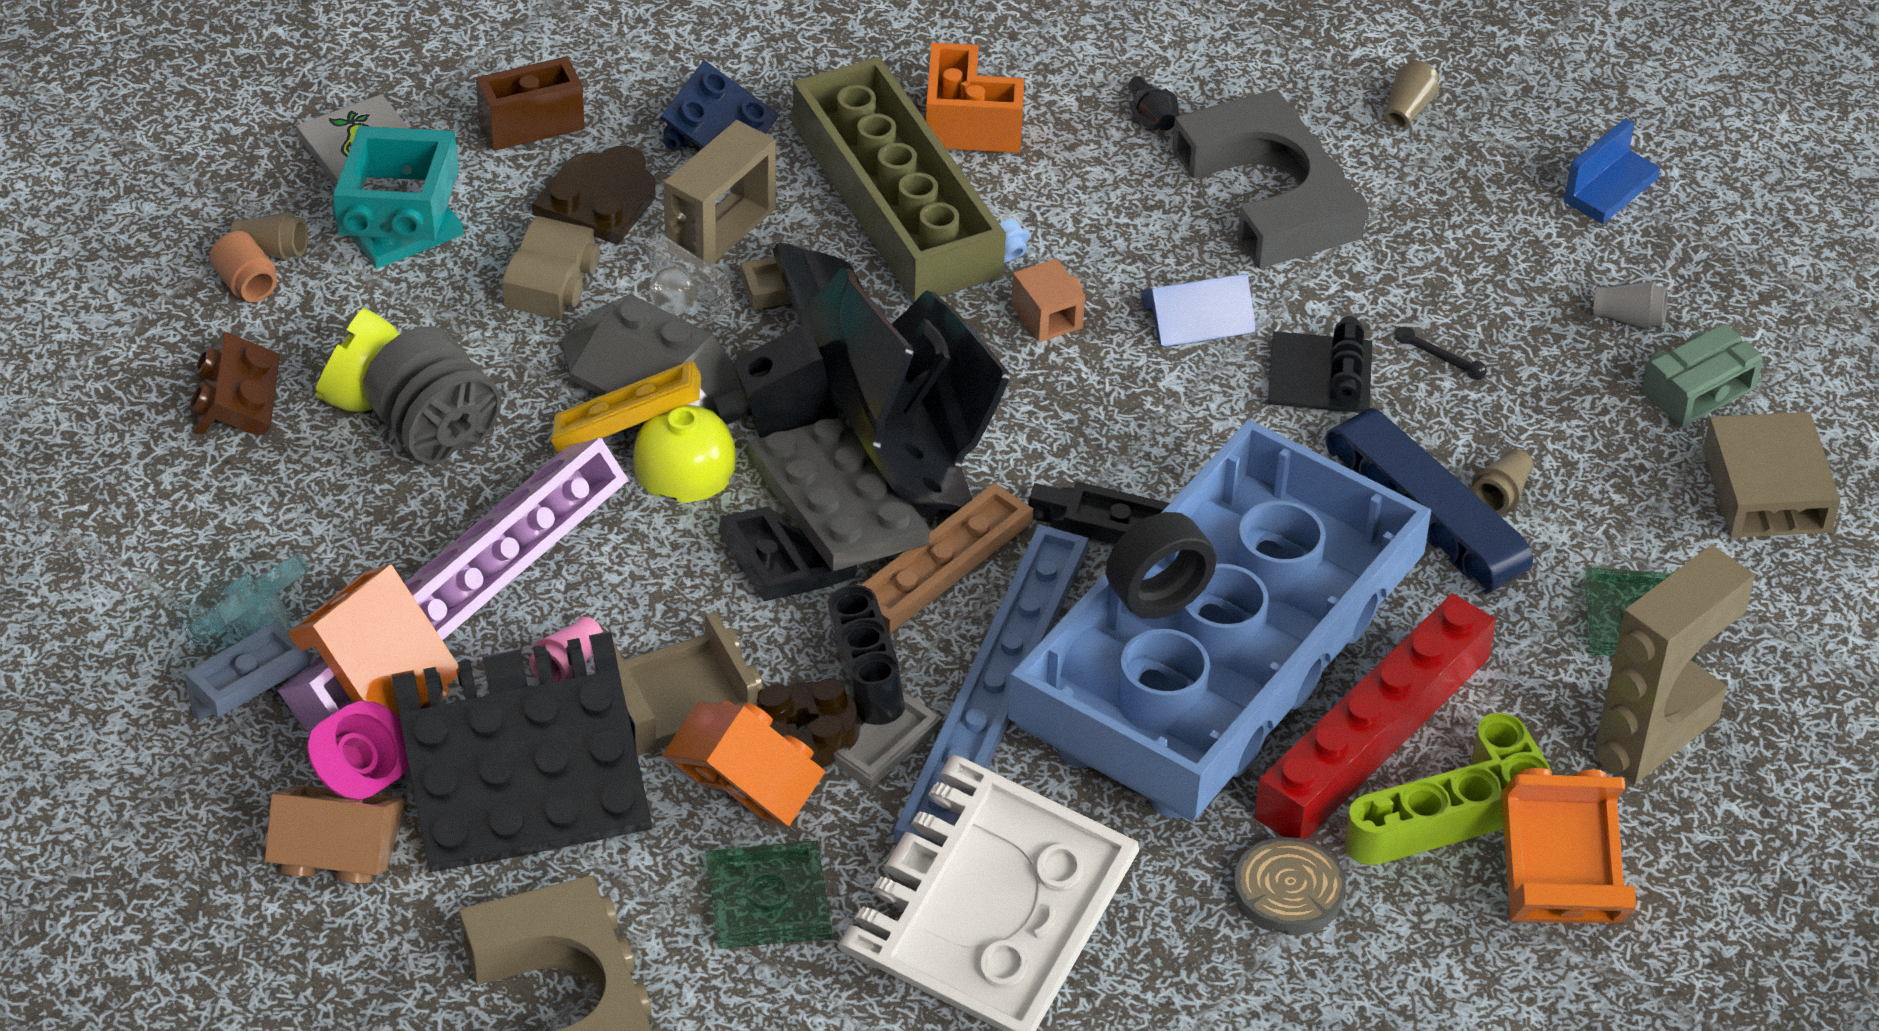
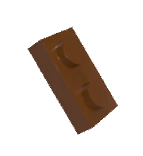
[190,331,280,435]

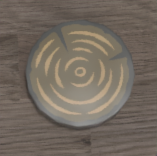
[1233,837,1346,935]

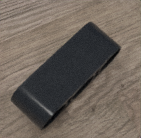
[828,585,905,725]

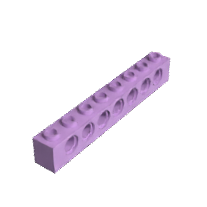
[277,437,628,732]

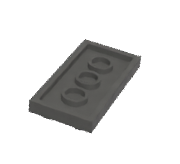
[747,417,929,571]

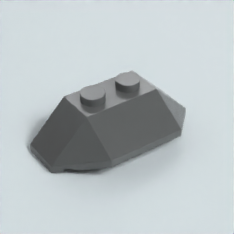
[562,294,740,417]

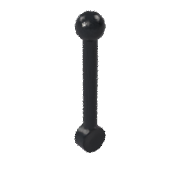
[1395,326,1487,380]

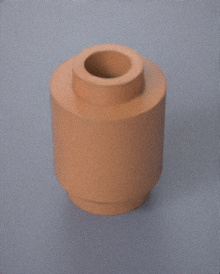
[209,231,277,302]

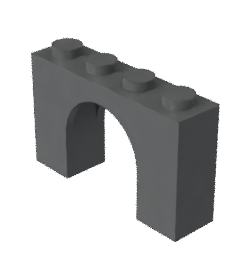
[1172,89,1369,269]

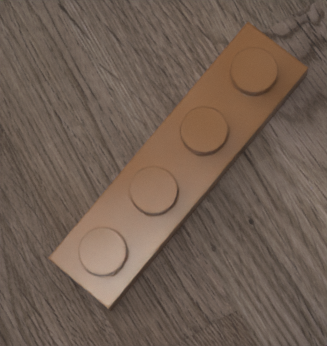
[861,482,1033,634]

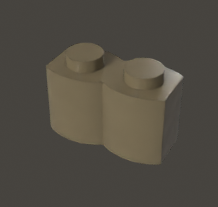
[502,216,600,320]

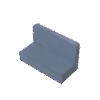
[184,621,310,722]

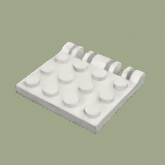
[837,755,1139,1031]

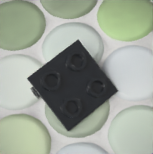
[1268,316,1373,413]

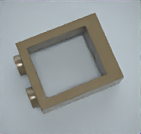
[663,120,776,272]

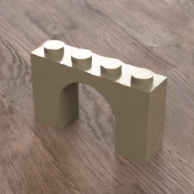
[1593,544,1755,785]
[459,875,662,1031]

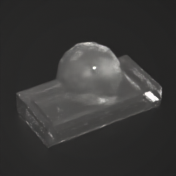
[644,232,735,316]

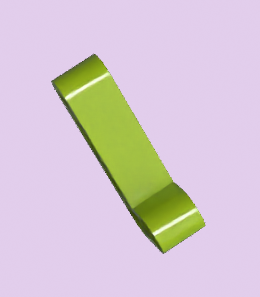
[1344,712,1551,865]

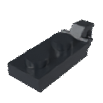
[1028,481,1170,544]

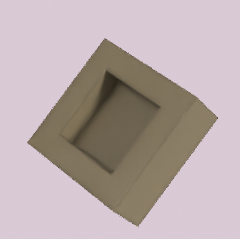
[740,257,792,310]

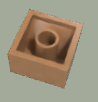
[264,785,407,883]

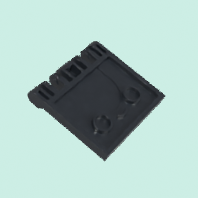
[391,631,652,872]

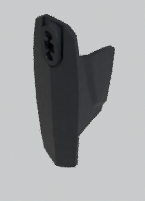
[772,243,1010,518]

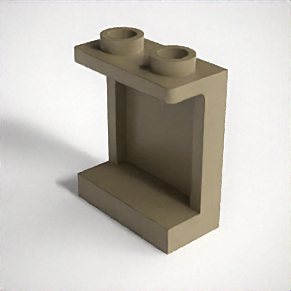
[594,612,763,756]

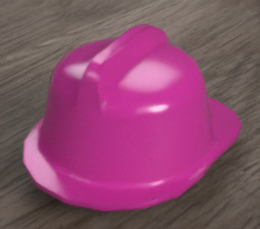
[307,701,409,801]

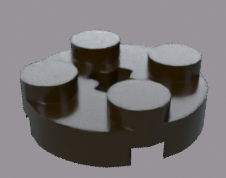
[757,678,860,768]

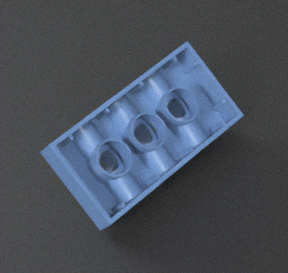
[1008,419,1431,822]

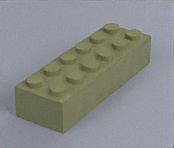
[793,57,1006,303]

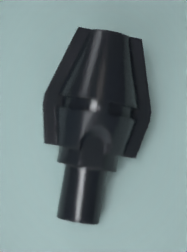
[1128,76,1180,131]

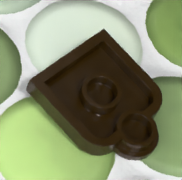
[532,146,656,245]

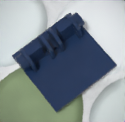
[660,60,780,151]

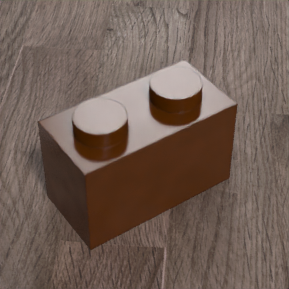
[476,56,585,151]

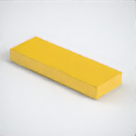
[551,361,701,453]

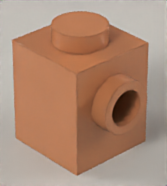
[1011,258,1085,343]

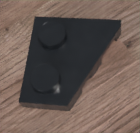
[718,507,857,601]

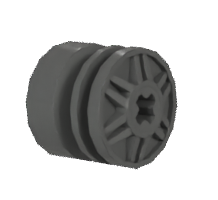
[363,326,501,465]

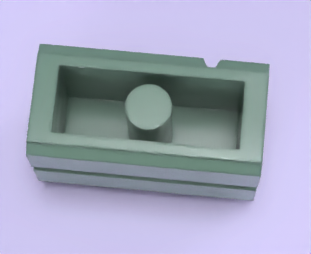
[1641,323,1763,427]

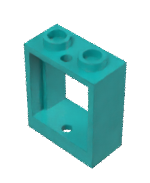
[333,126,459,241]

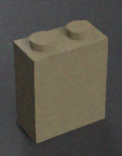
[1703,412,1841,538]

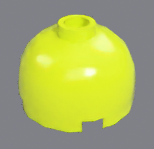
[315,307,400,412]
[633,405,736,503]

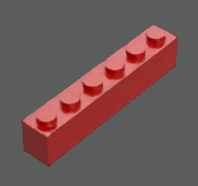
[1254,593,1496,840]

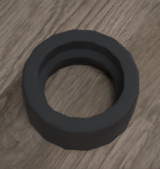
[1105,512,1217,619]

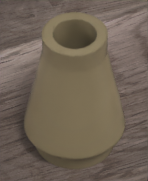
[1383,60,1439,129]
[230,212,308,261]
[1471,449,1533,515]

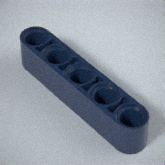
[1325,408,1533,594]

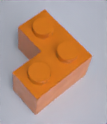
[926,42,1024,153]
[662,700,826,827]

